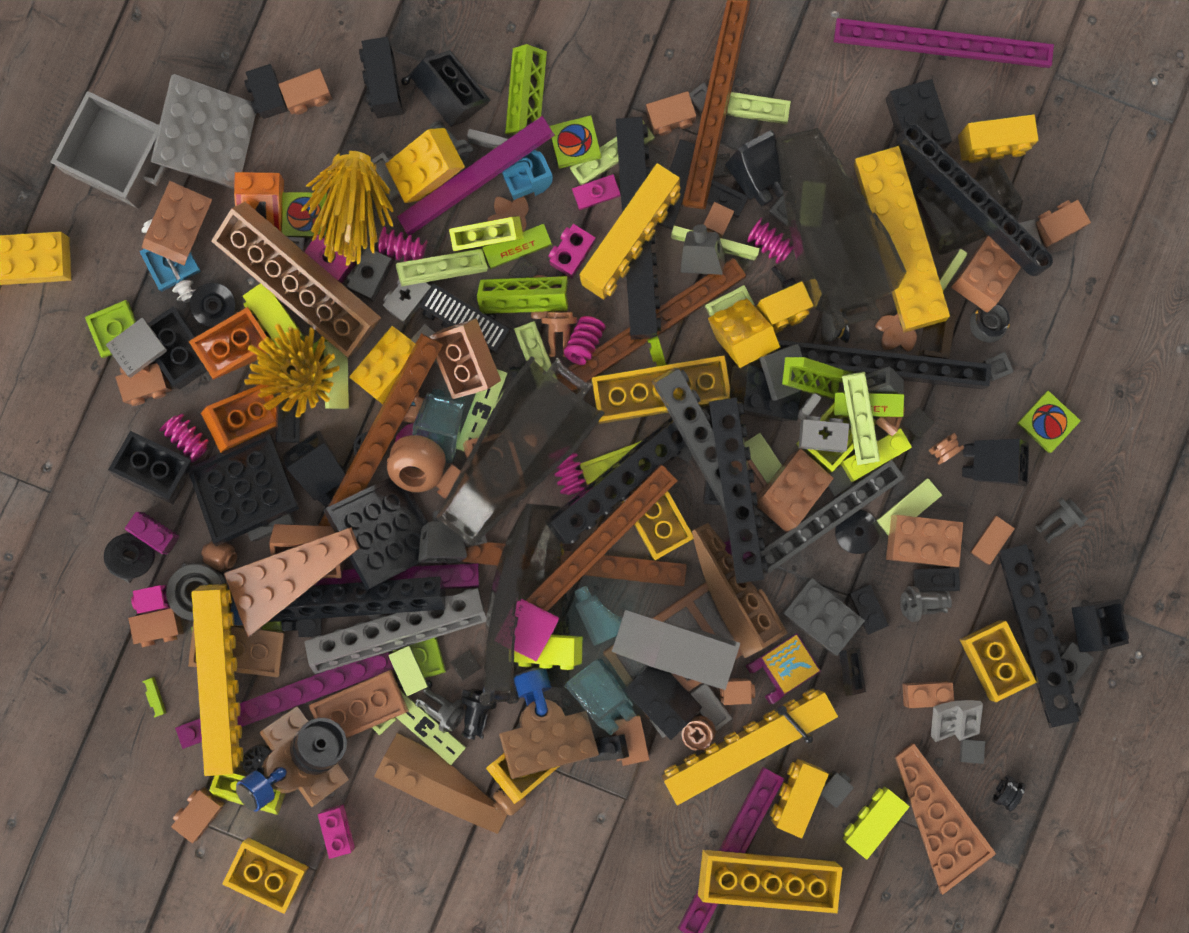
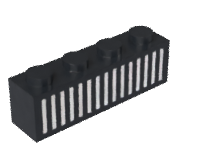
[420,284,510,355]

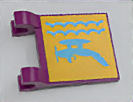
[746,633,821,704]

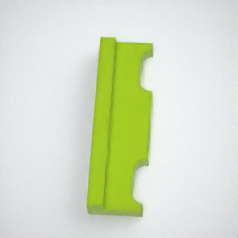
[647,336,666,367]
[142,677,166,718]

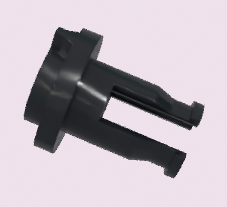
[461,689,498,740]

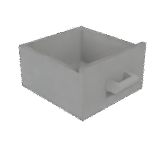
[51,91,167,209]
[612,610,740,690]

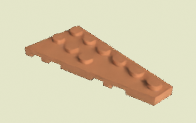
[224,527,359,637]
[895,743,996,895]

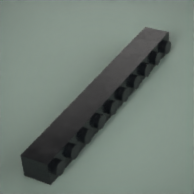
[616,117,662,340]
[769,340,992,389]

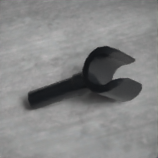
[771,266,797,290]

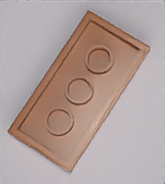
[309,670,409,738]

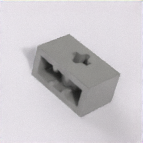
[383,280,431,325]
[798,416,849,453]

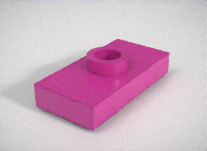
[572,174,621,211]

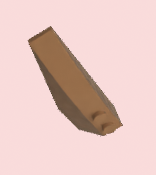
[692,523,788,658]
[374,733,507,834]

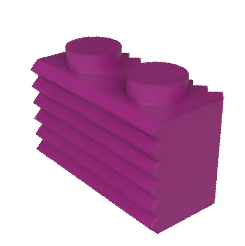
[125,512,179,554]

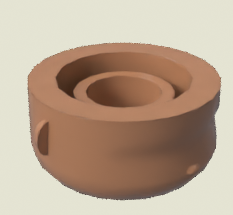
[387,435,446,492]

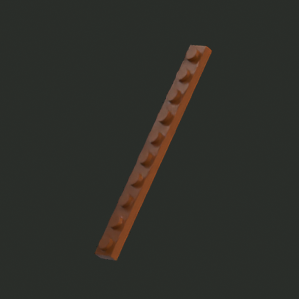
[683,0,751,209]
[553,258,746,399]
[318,333,443,527]
[500,464,678,628]
[462,542,687,586]

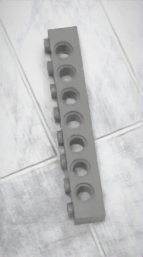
[304,588,488,674]

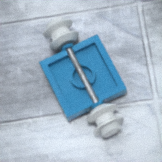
[139,219,201,303]

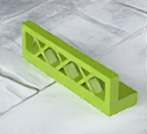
[505,44,547,136]
[477,276,568,314]
[782,357,853,399]

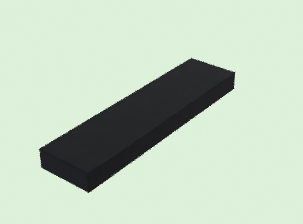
[657,139,695,230]

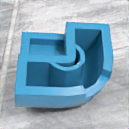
[501,150,553,200]

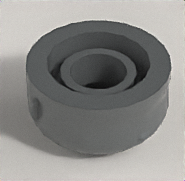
[166,562,226,621]

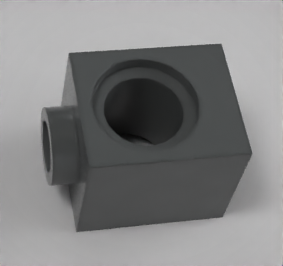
[821,770,854,808]

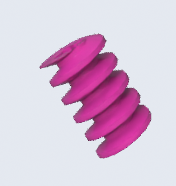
[747,217,797,264]
[378,226,427,262]
[564,316,606,365]
[160,413,209,463]
[549,446,586,495]

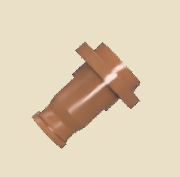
[541,311,577,357]

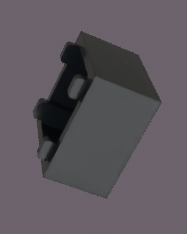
[1071,599,1129,652]

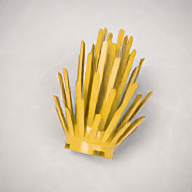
[301,151,393,266]
[244,324,340,417]

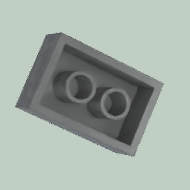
[781,578,865,656]

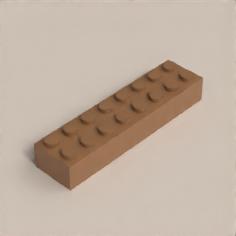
[212,202,381,357]

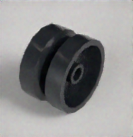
[290,717,347,775]

